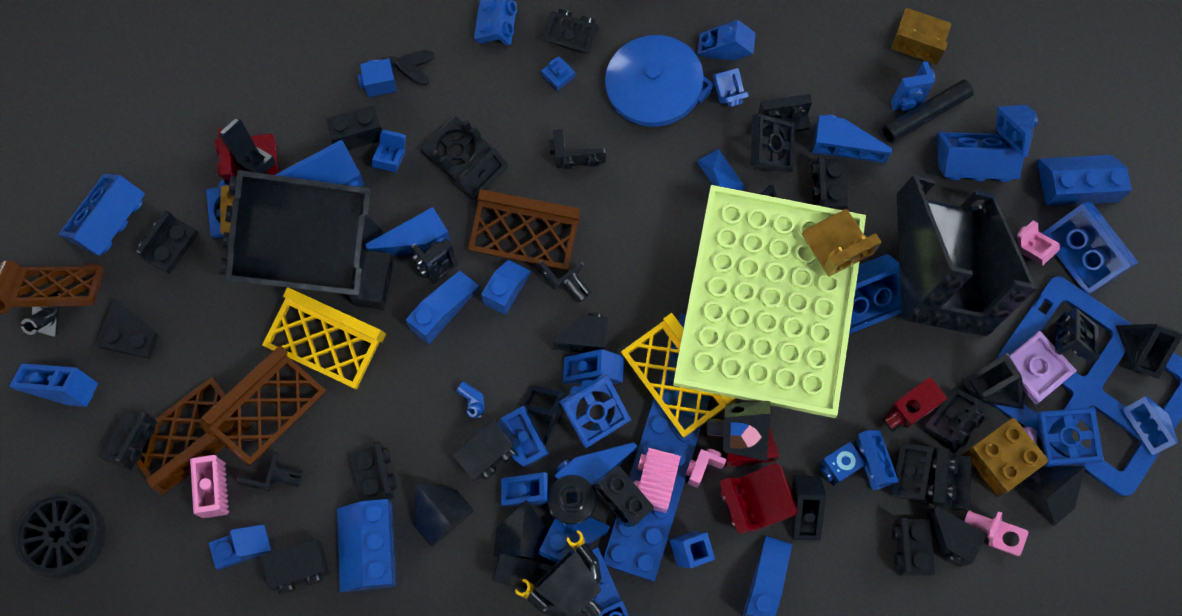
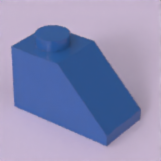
[481,260,531,315]
[563,349,624,385]

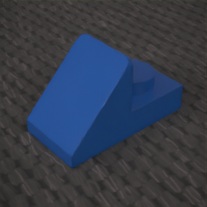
[501,472,547,507]
[209,525,272,570]

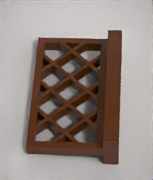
[468,189,581,271]
[200,345,326,467]
[136,377,251,496]

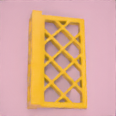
[262,287,386,389]
[621,313,736,438]

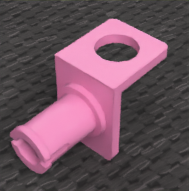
[965,510,1028,556]

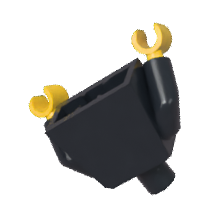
[515,531,603,616]

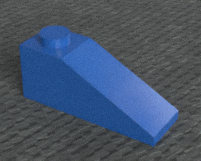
[995,105,1038,157]
[812,115,892,163]
[365,207,450,256]
[406,271,480,345]
[9,363,99,407]
[554,442,638,503]
[742,536,792,616]

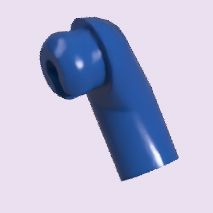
[456,381,485,418]

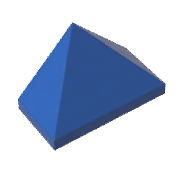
[697,149,746,191]
[1122,396,1178,456]

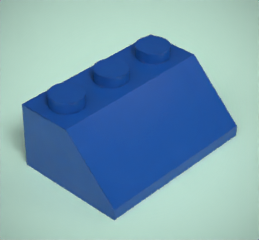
[936,132,1024,182]
[276,140,365,187]
[1037,155,1132,206]
[58,173,145,256]
[1042,202,1139,295]
[849,254,901,334]
[337,499,396,592]

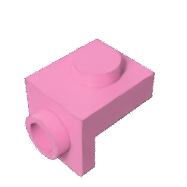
[1016,220,1060,266]
[685,449,726,488]

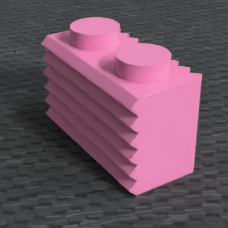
[634,448,681,513]
[190,455,230,518]

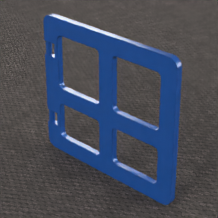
[990,276,1182,497]

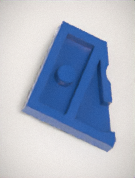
[478,406,549,467]
[538,517,610,563]

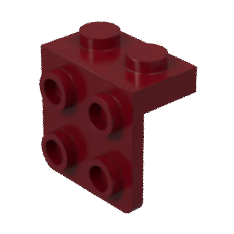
[214,128,279,183]
[720,463,798,534]

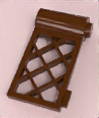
[0,260,105,314]

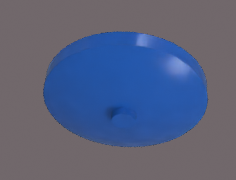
[605,35,703,127]

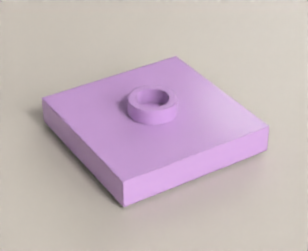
[1010,331,1077,404]

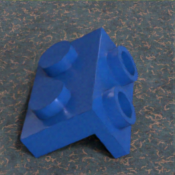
[474,0,517,46]
[891,61,935,111]

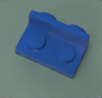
[855,430,899,490]

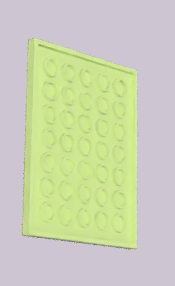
[673,185,866,418]

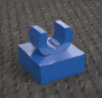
[541,56,576,91]

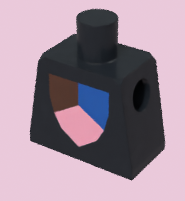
[707,401,770,461]

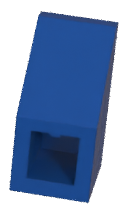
[697,20,756,61]

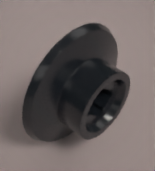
[547,475,597,525]

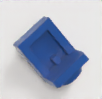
[713,68,749,107]
[372,130,406,173]

